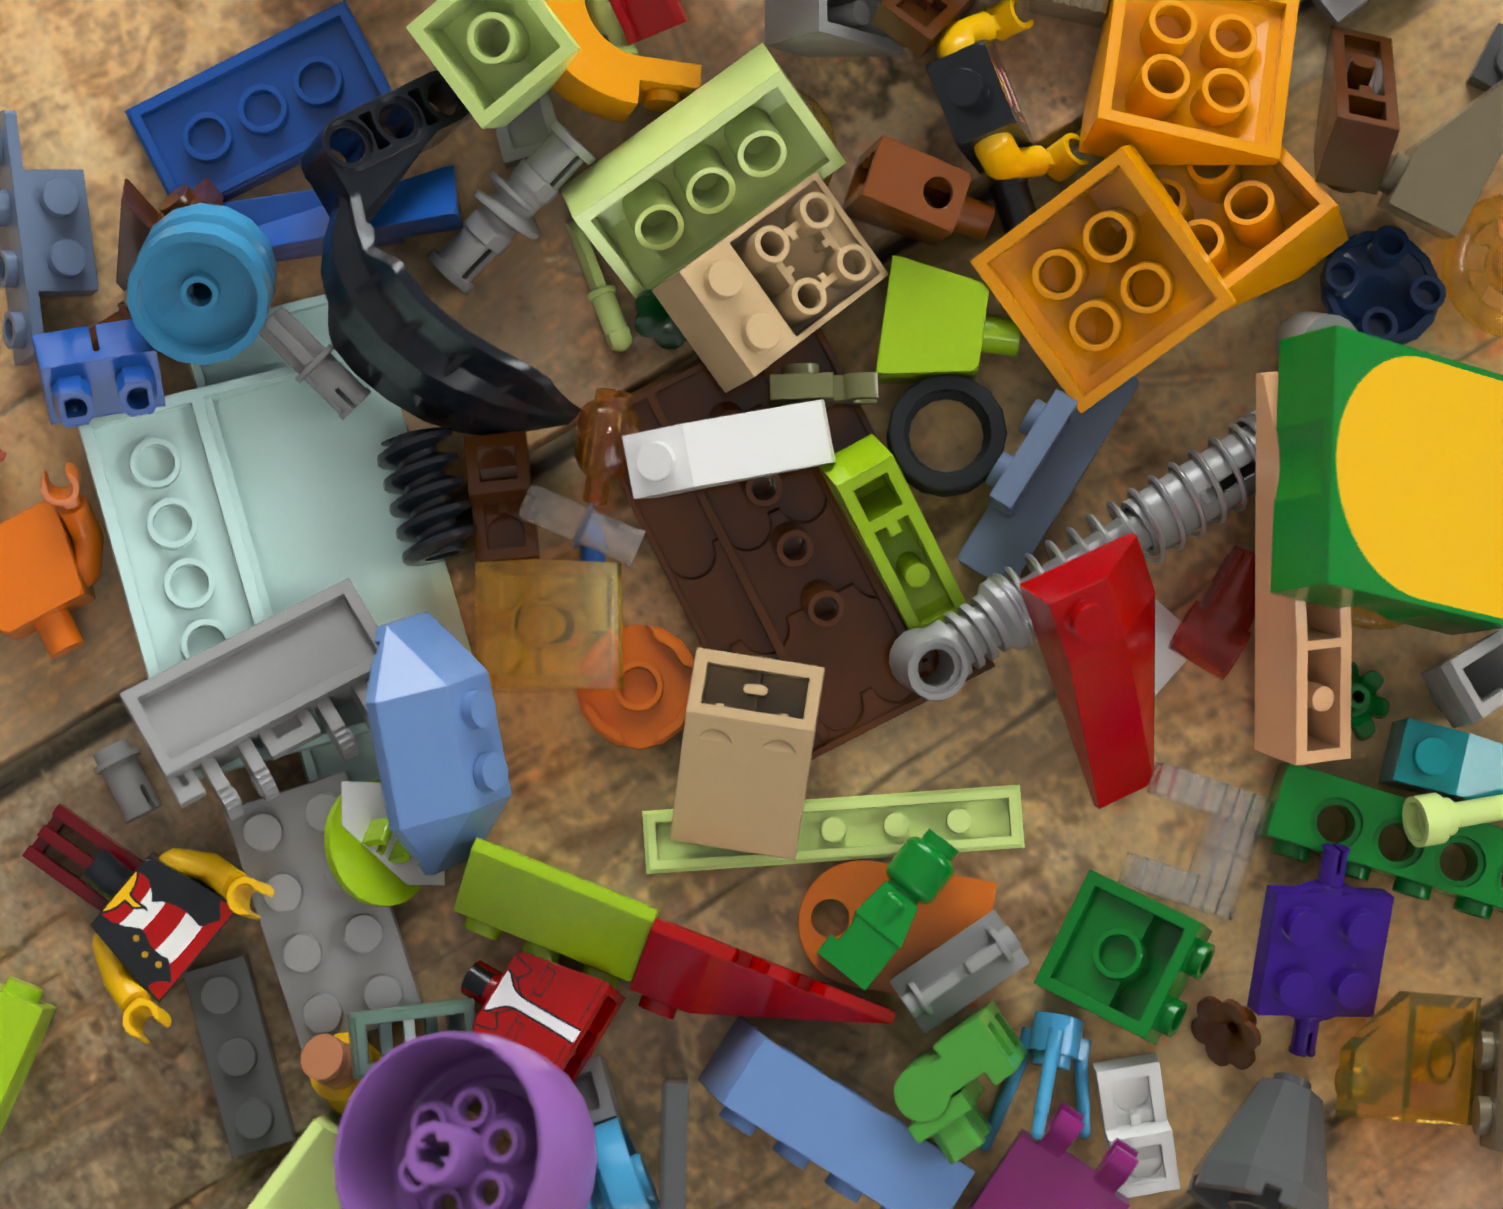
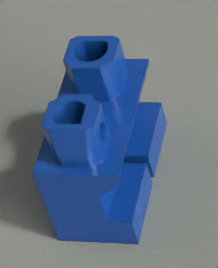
[31,319,166,428]

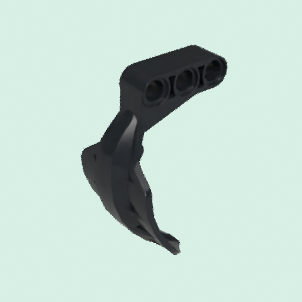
[301,70,581,435]

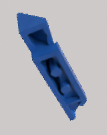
[223,165,463,262]

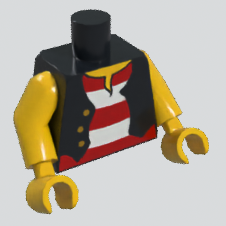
[926,0,1089,182]
[80,848,275,1044]

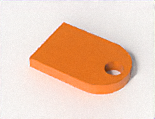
[798,860,997,1008]

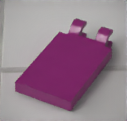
[968,1102,1139,1209]

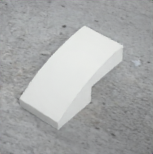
[1092,1052,1180,1198]

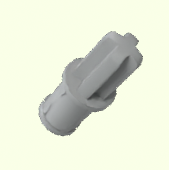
[259,307,371,420]

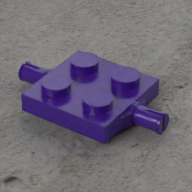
[1247,843,1394,1057]

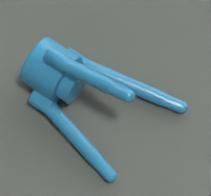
[979,1011,1092,1152]

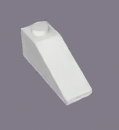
[622,399,836,499]

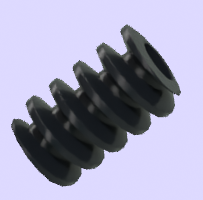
[377,427,478,566]

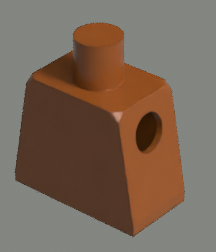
[842,135,995,245]

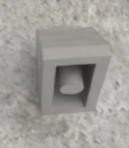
[765,0,904,57]

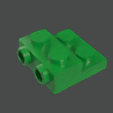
[1034,869,1215,1045]

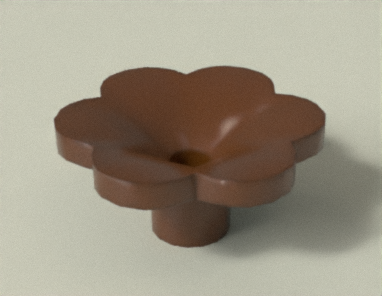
[1191,996,1261,1070]

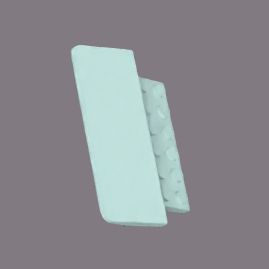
[77,294,472,783]

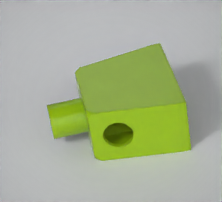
[875,255,1021,384]

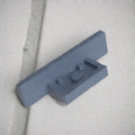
[0,110,99,366]
[958,376,1139,579]

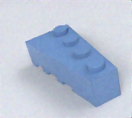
[698,1016,975,1209]

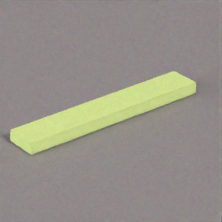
[642,785,1025,874]

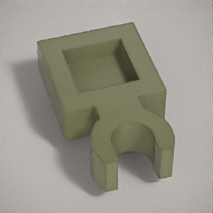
[769,363,879,408]

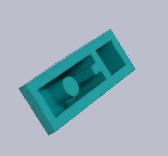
[1378,718,1503,802]

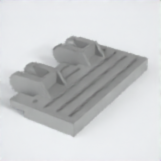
[120,578,378,821]

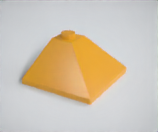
[1078,0,1299,165]
[970,144,1236,414]
[1148,146,1349,312]

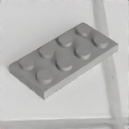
[224,770,423,1050]

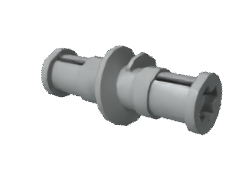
[427,120,596,294]

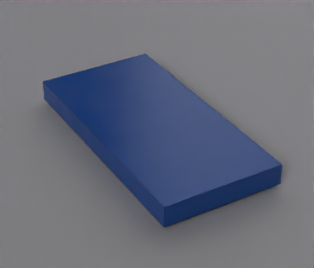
[125,0,392,203]

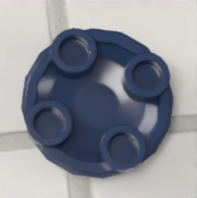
[1320,226,1446,345]

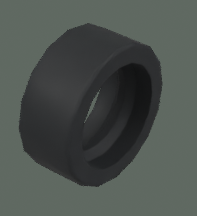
[886,374,1007,498]

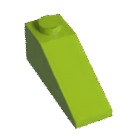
[818,433,966,630]

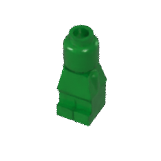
[817,829,959,991]

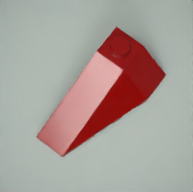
[1019,532,1155,809]
[629,917,897,1024]

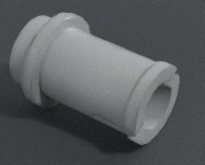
[93,738,163,824]

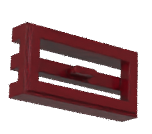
[22,804,144,912]

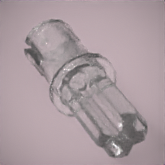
[519,485,646,567]

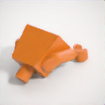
[0,462,104,659]

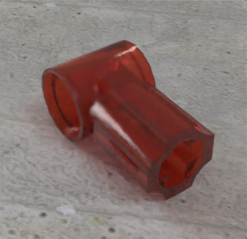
[1168,545,1255,680]

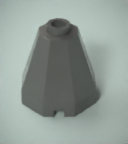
[1186,1072,1329,1209]

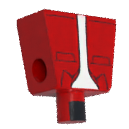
[461,951,625,1084]

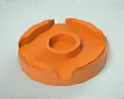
[576,624,695,750]

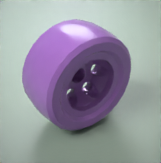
[334,1031,597,1209]

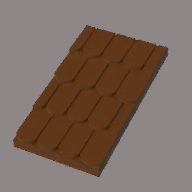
[585,327,995,760]

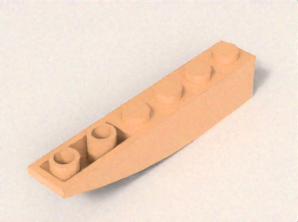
[1254,371,1352,766]

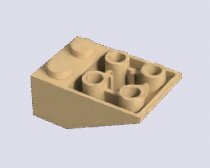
[652,171,889,393]
[669,647,825,860]

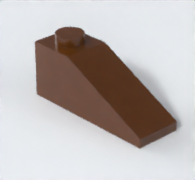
[1314,25,1400,195]

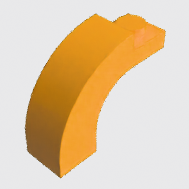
[545,0,702,123]

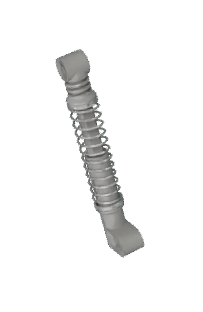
[889,311,1357,700]

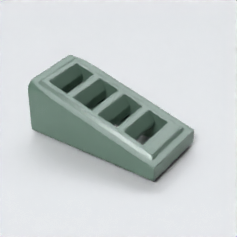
[347,997,476,1079]

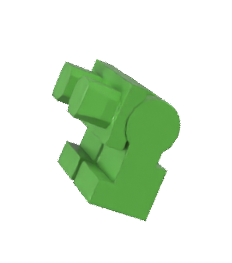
[894,1000,1028,1165]

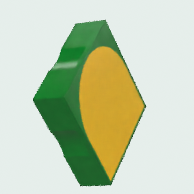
[1270,325,1503,635]

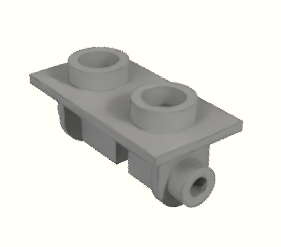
[889,909,1031,1034]

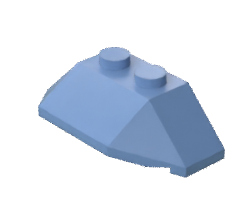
[366,612,512,875]

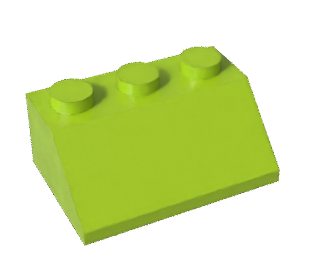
[453,837,662,989]

